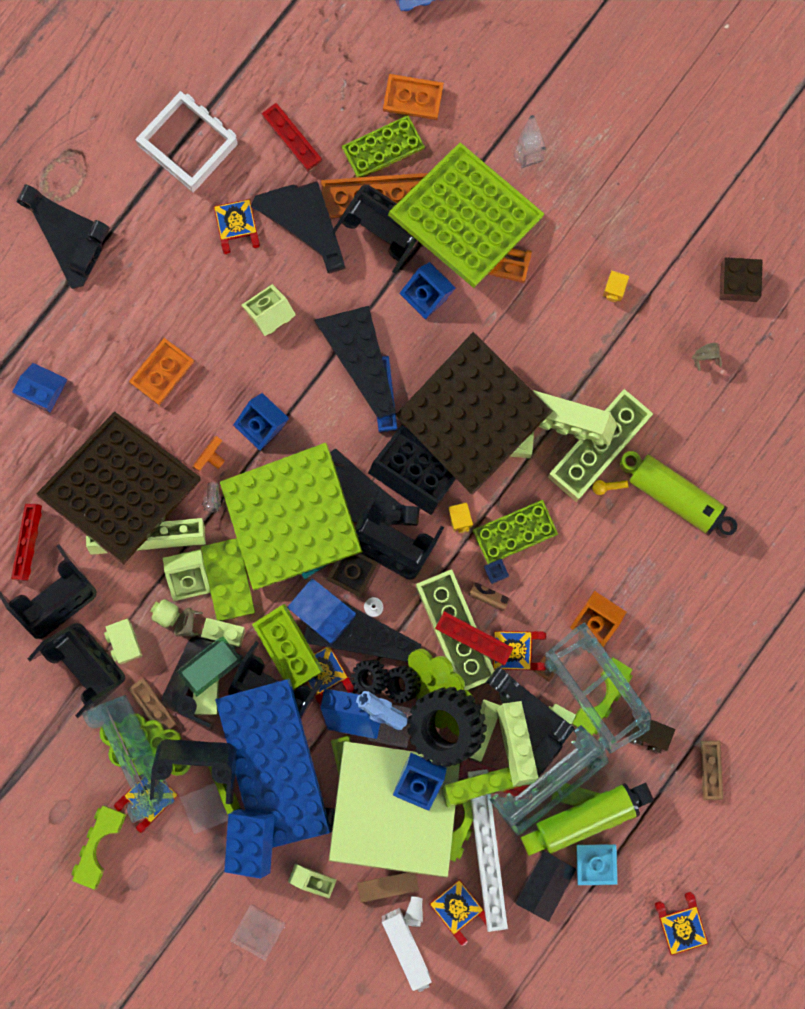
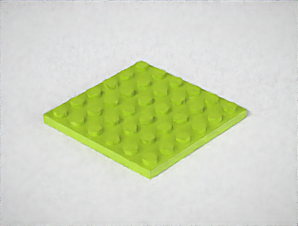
[388,143,544,288]
[220,443,362,590]

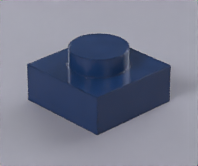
[484,559,509,585]

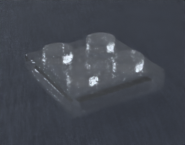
[180,783,228,834]

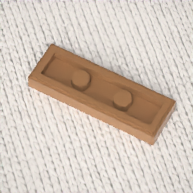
[128,677,178,730]
[700,741,724,800]
[357,872,419,903]

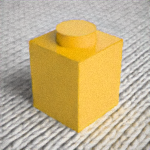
[603,270,629,302]
[448,503,473,534]

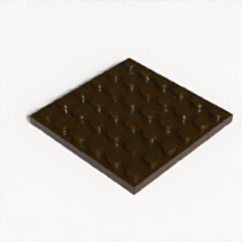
[396,332,553,494]
[36,411,201,565]

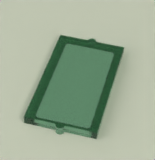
[177,635,242,697]

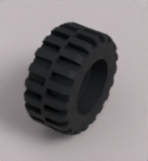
[407,687,487,767]

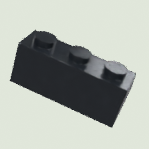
[514,850,576,922]

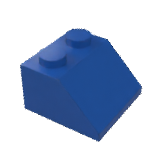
[399,262,456,320]
[12,363,68,413]
[233,393,289,451]
[393,753,447,811]

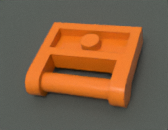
[488,248,532,283]

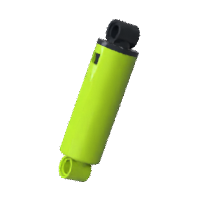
[620,451,737,538]
[520,783,655,856]

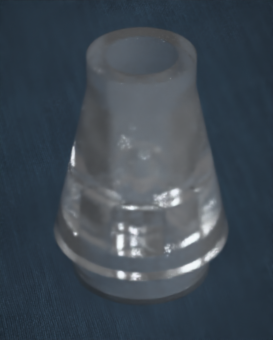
[202,482,221,512]

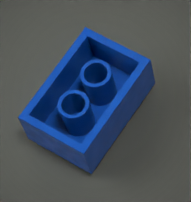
[224,809,274,879]

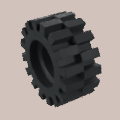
[351,660,389,695]
[384,665,421,703]

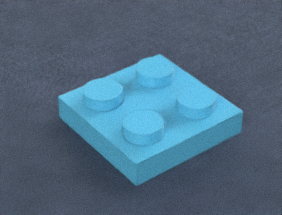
[576,844,618,885]

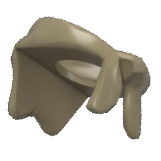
[692,342,722,371]
[174,608,203,638]

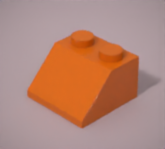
[570,590,627,649]

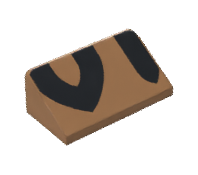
[469,583,509,611]

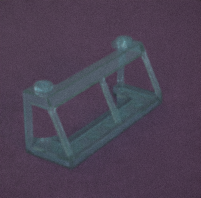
[544,622,651,753]
[82,695,176,823]
[489,725,609,836]

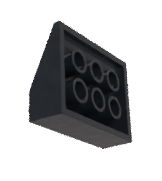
[368,425,456,515]

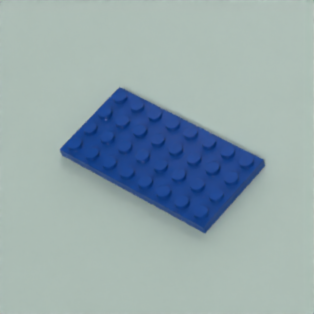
[215,679,332,848]

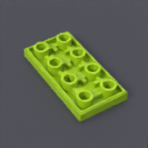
[342,115,425,178]
[472,500,558,564]

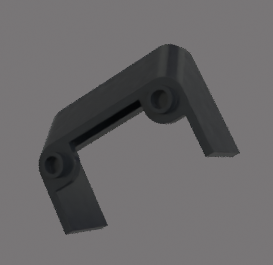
[332,185,417,273]
[355,490,444,580]
[0,544,97,639]
[27,623,125,719]
[162,636,244,728]
[228,641,323,720]
[150,739,237,804]

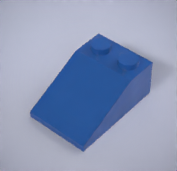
[287,578,356,645]

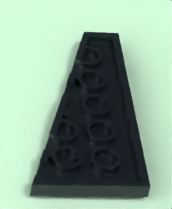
[314,306,396,419]
[304,601,421,662]

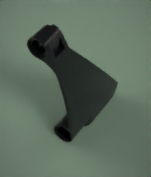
[251,181,346,274]
[16,184,110,289]
[330,448,420,526]
[486,666,575,783]

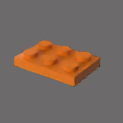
[383,74,444,120]
[129,338,195,406]

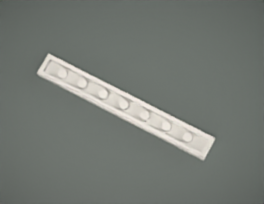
[467,769,508,932]

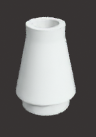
[404,897,423,927]

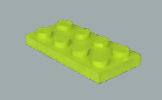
[201,538,255,621]
[252,604,324,690]

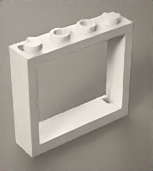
[135,91,238,193]
[382,908,432,992]

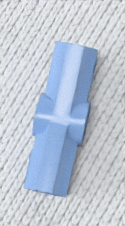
[356,691,408,730]

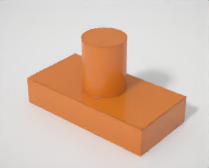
[192,436,225,471]

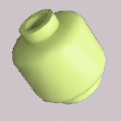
[150,599,180,628]

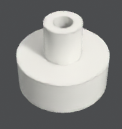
[364,597,383,617]

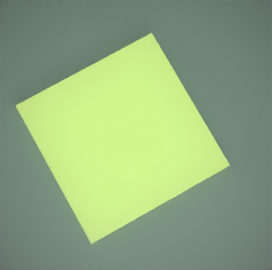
[329,742,460,877]

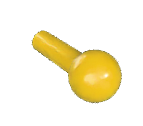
[592,480,629,495]

